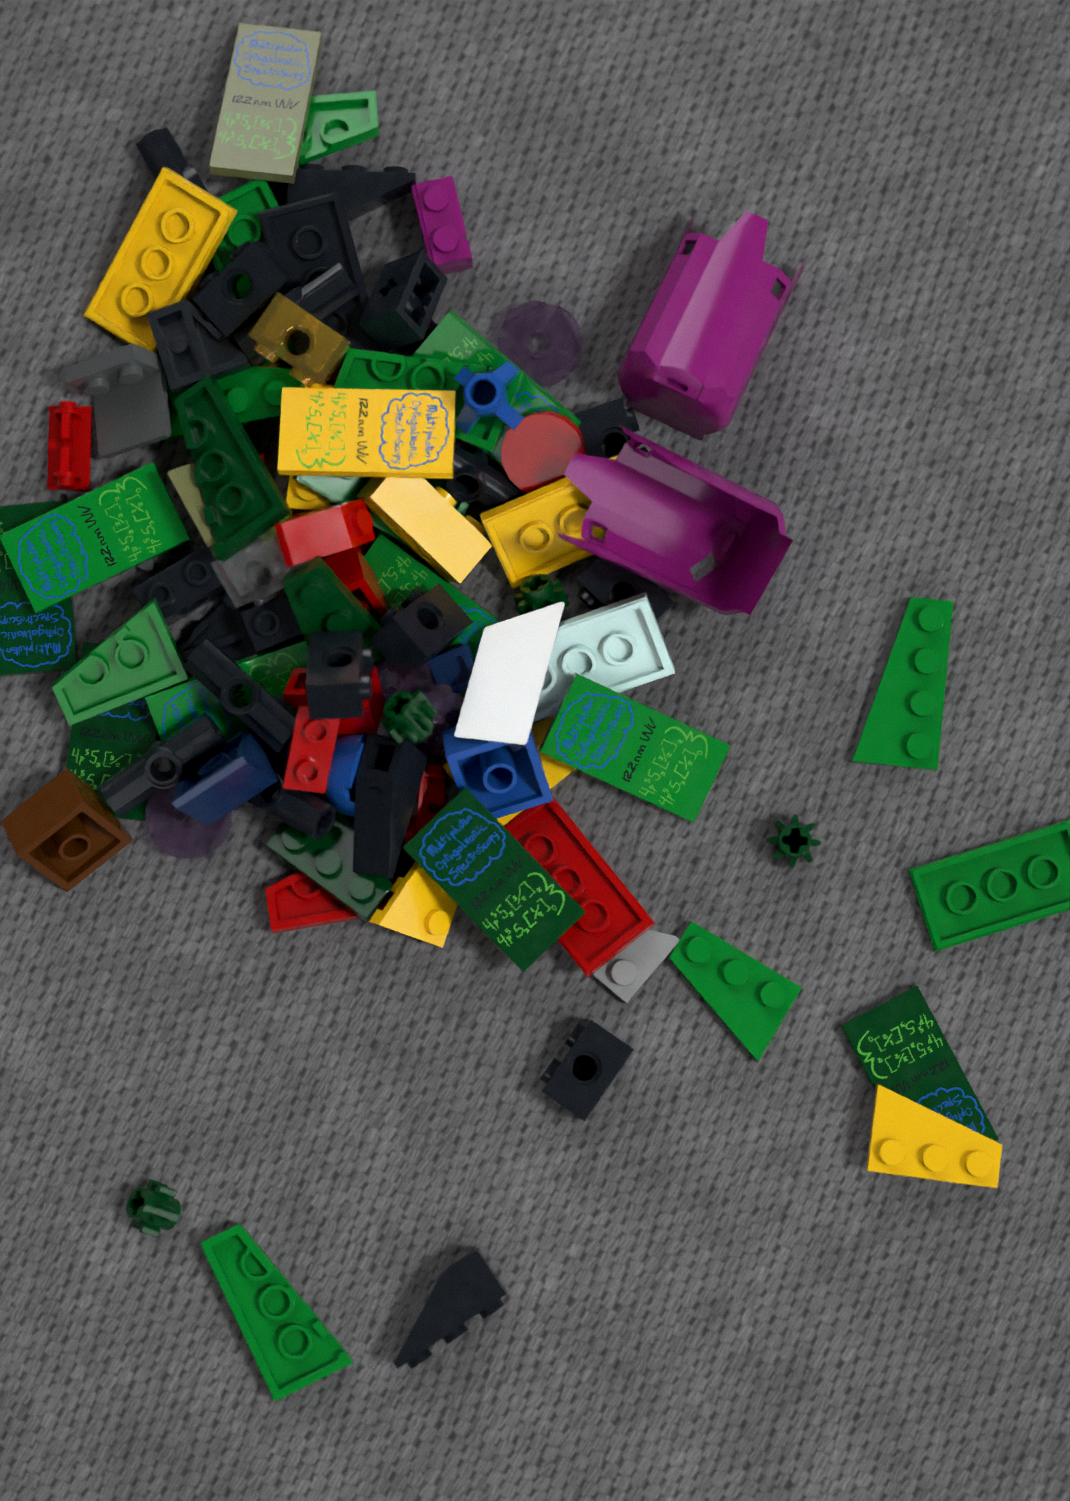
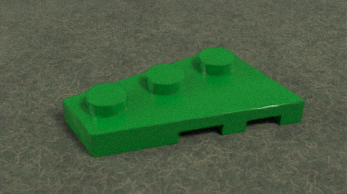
[298,91,380,166]
[52,598,189,726]
[669,921,802,1062]

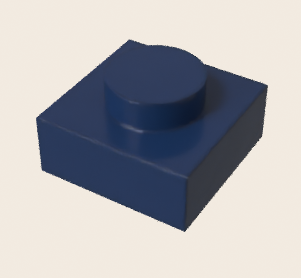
[428,643,475,700]

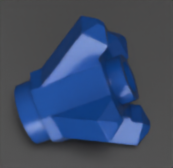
[454,361,524,434]

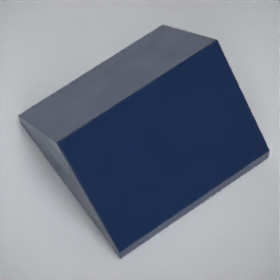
[171,727,278,826]

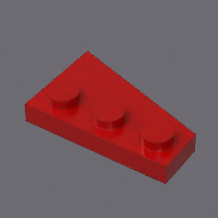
[265,872,395,934]

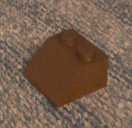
[1,768,133,892]

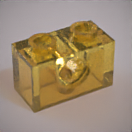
[248,292,353,388]

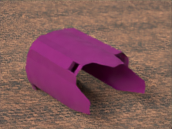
[617,211,805,441]
[557,425,793,615]

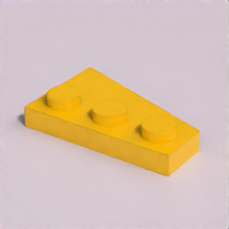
[369,861,457,948]
[866,1084,1002,1188]

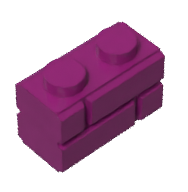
[411,176,473,275]

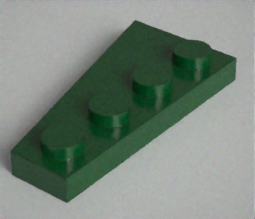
[174,374,292,563]

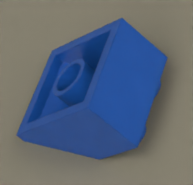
[441,726,553,819]

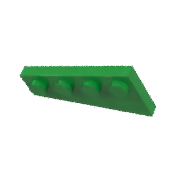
[333,348,526,453]
[154,366,305,443]
[851,597,953,771]
[200,1223,354,1401]

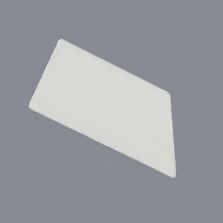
[454,602,565,745]

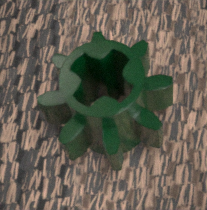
[513,574,569,617]
[380,689,438,744]
[766,814,821,869]
[126,1179,181,1238]

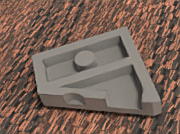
[561,930,679,1003]

